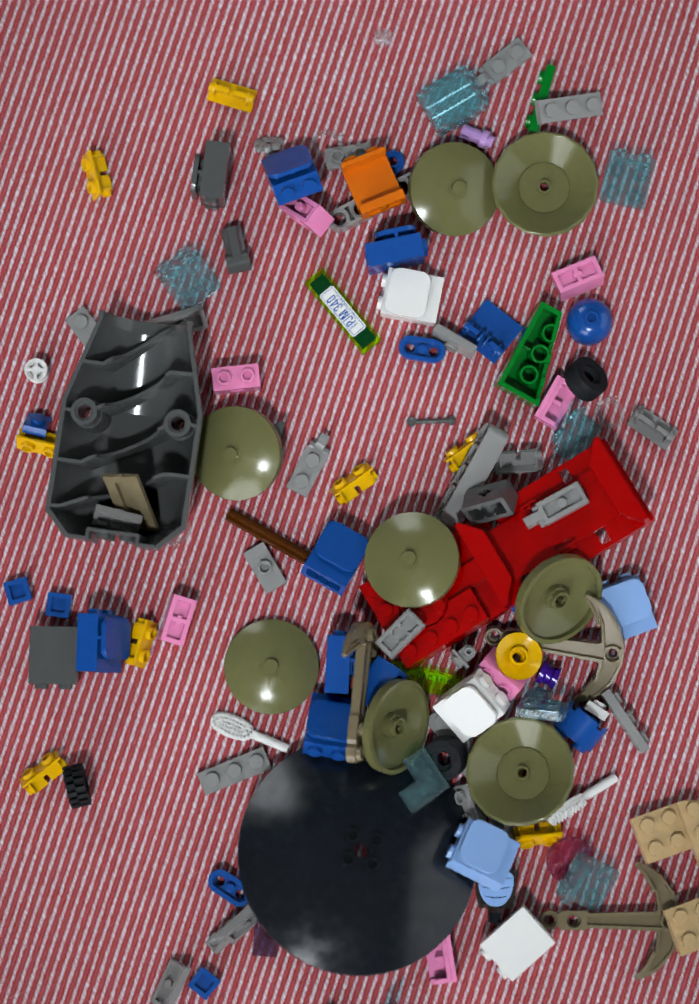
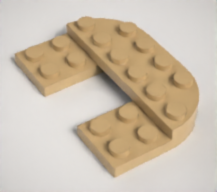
[629,800,699,957]

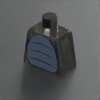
[474,869,519,923]

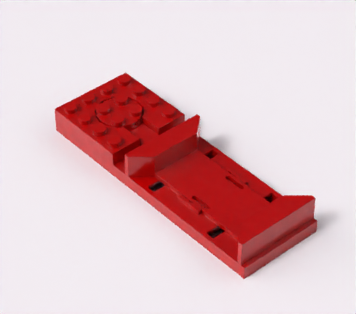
[359,436,656,670]

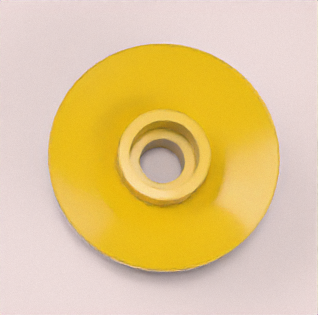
[495,632,542,680]

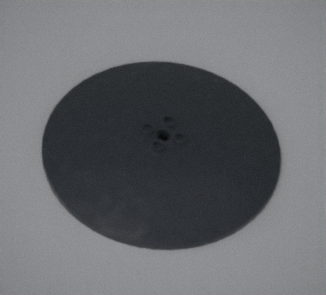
[238,744,474,976]

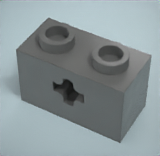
[461,479,519,526]

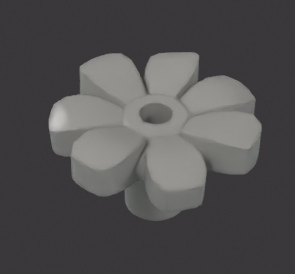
[254,136,284,157]

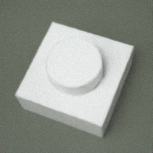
[583,699,609,721]

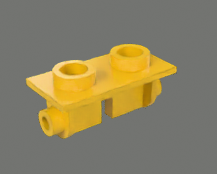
[206,78,258,113]
[81,150,113,201]
[16,428,56,458]
[442,432,478,473]
[329,462,379,505]
[125,618,158,669]
[19,750,68,795]
[513,822,563,849]

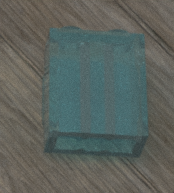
[416,65,490,138]

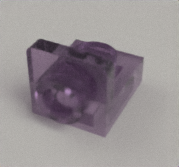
[252,924,277,957]

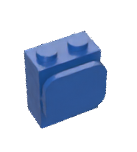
[261,145,323,206]
[364,225,428,275]
[301,520,368,596]
[76,609,131,673]
[324,631,356,695]
[302,692,352,761]

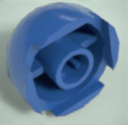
[565,298,613,346]

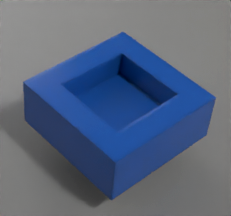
[22,412,52,438]
[3,576,33,606]
[45,592,73,619]
[187,966,221,1000]

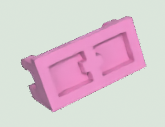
[551,255,604,302]
[533,375,575,430]
[157,594,197,646]
[426,934,458,985]

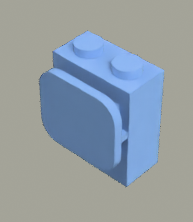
[600,572,658,640]
[445,818,521,892]

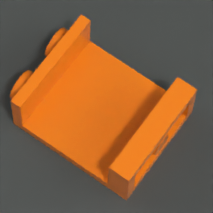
[341,146,406,221]

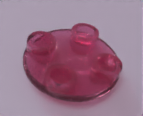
[546,837,594,884]

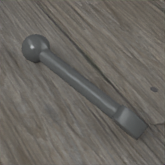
[407,416,456,427]

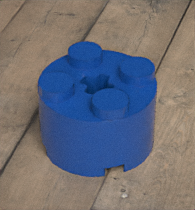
[553,700,608,754]

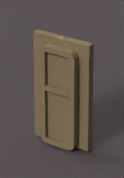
[102,474,160,532]

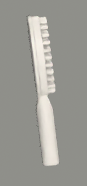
[210,712,290,753]
[546,773,618,826]

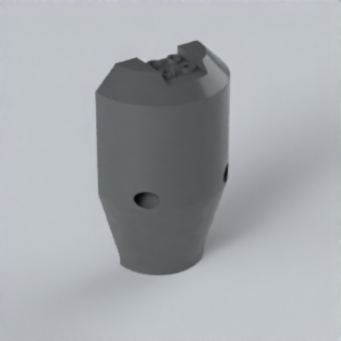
[45,310,203,551]

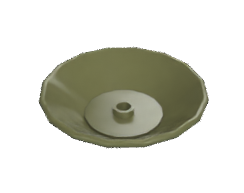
[491,131,599,237]
[466,717,575,827]

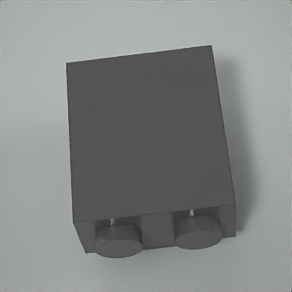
[191,140,232,211]
[28,626,80,689]

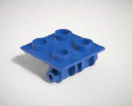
[458,299,523,364]

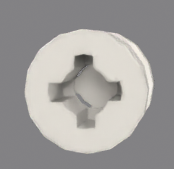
[24,358,50,384]

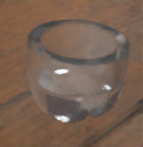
[373,29,392,47]

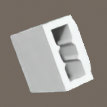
[376,267,444,327]
[432,668,511,743]
[480,904,556,982]

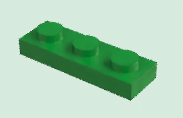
[524,64,556,134]

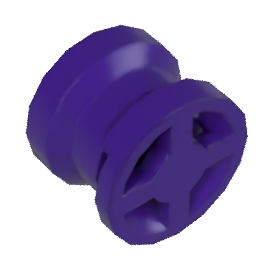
[535,661,562,690]

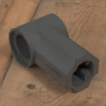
[221,226,252,275]

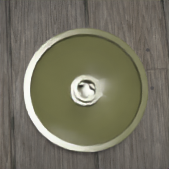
[408,142,497,237]
[195,406,283,501]
[364,512,460,608]
[515,554,602,644]
[224,619,319,714]
[362,678,429,775]

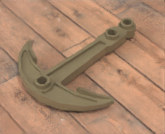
[485,593,625,704]
[342,621,383,763]
[540,861,679,981]

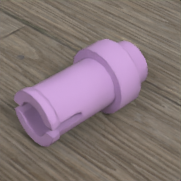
[459,124,496,149]

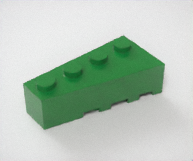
[493,301,562,408]

